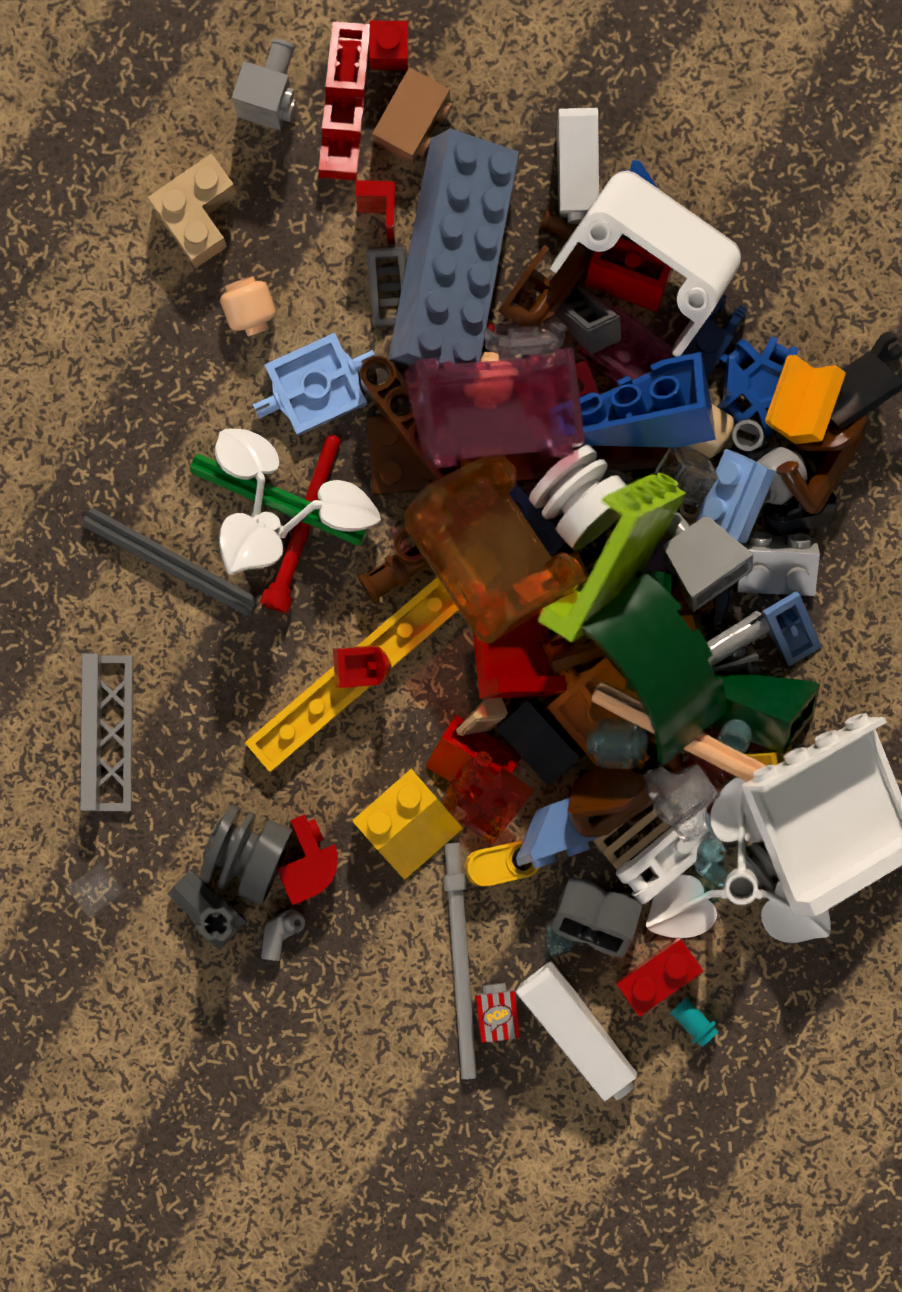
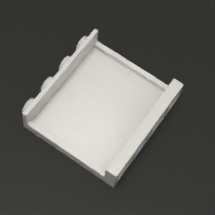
[741,713,902,917]

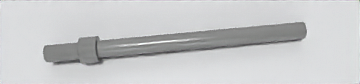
[443,843,477,1079]

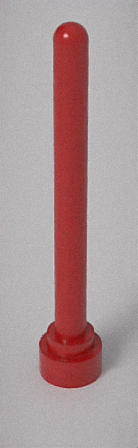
[259,435,340,614]

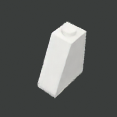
[556,108,599,224]

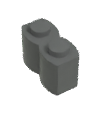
[550,878,643,957]

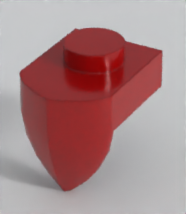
[333,645,392,688]

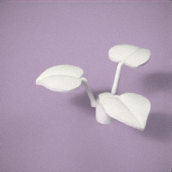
[215,429,381,575]
[646,777,831,943]

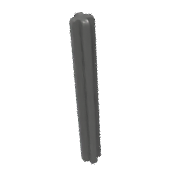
[82,508,257,616]

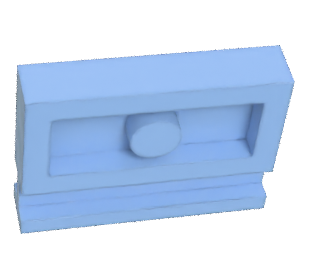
[696,449,776,544]

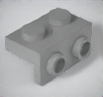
[737,531,820,596]

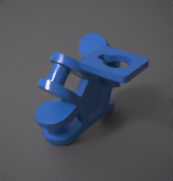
[716,335,799,439]

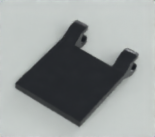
[830,332,902,430]

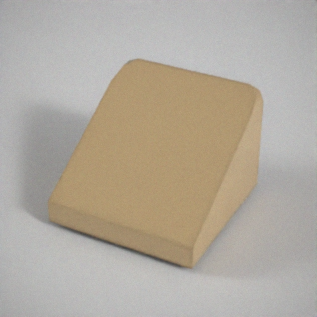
[456,698,508,736]

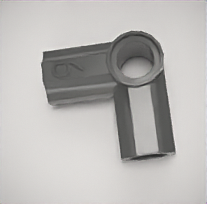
[167,870,247,950]

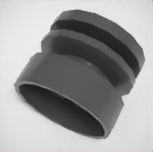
[199,804,294,905]

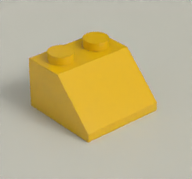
[352,769,463,880]

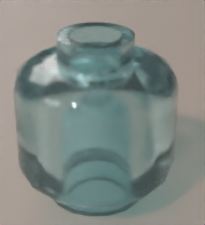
[587,717,647,770]

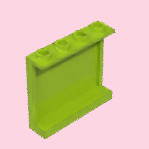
[538,473,686,642]

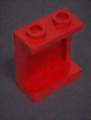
[471,592,567,699]

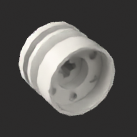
[529,445,627,550]

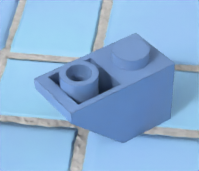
[516,798,601,869]

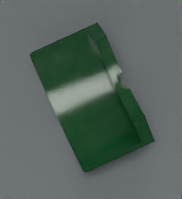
[582,572,726,765]

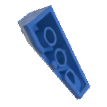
[550,352,716,448]

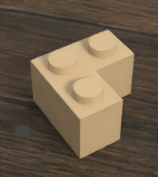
[148,153,237,268]

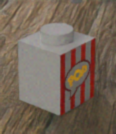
[475,983,520,1043]

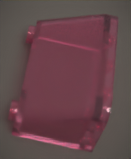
[405,348,585,468]

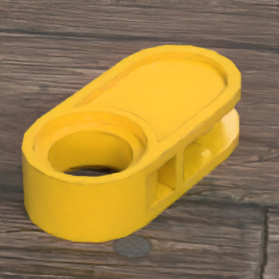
[464,841,540,886]

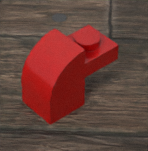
[277,814,338,905]

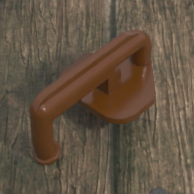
[498,209,595,327]
[776,414,867,514]
[568,732,685,837]

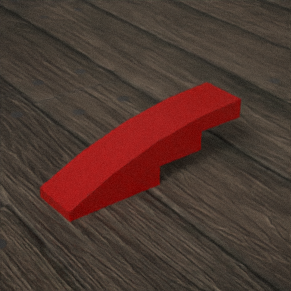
[318,22,370,181]

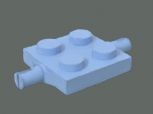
[253,333,375,437]

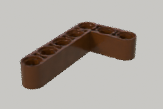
[360,356,492,566]

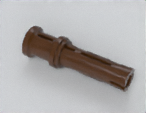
[357,522,471,604]

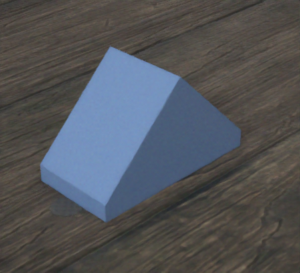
[759,591,822,666]

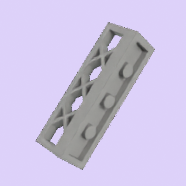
[80,653,133,811]

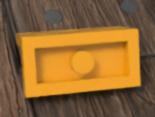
[765,354,846,444]

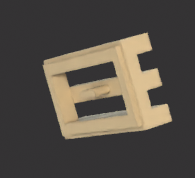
[592,799,677,870]

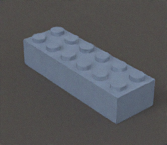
[388,128,519,381]

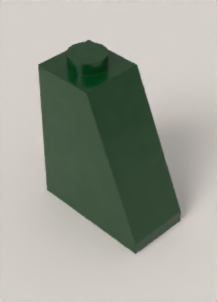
[711,671,820,754]

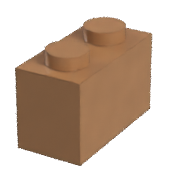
[372,67,453,164]

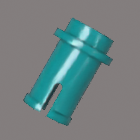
[669,996,719,1048]

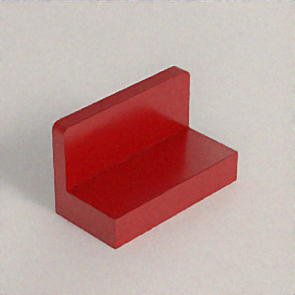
[355,180,397,244]
[426,715,521,806]

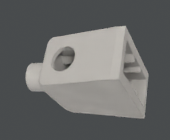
[662,513,753,612]

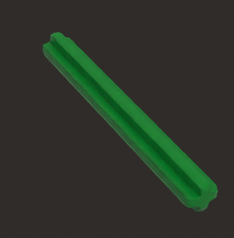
[189,454,368,546]

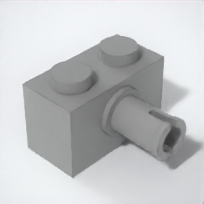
[232,39,297,131]

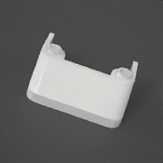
[550,171,741,357]

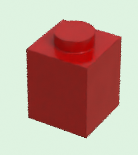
[369,20,409,71]

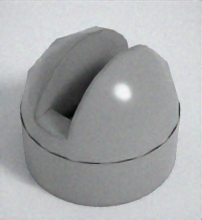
[731,420,764,451]

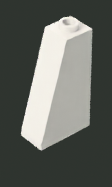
[516,960,637,1102]

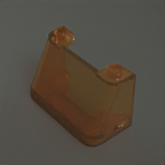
[404,448,587,644]

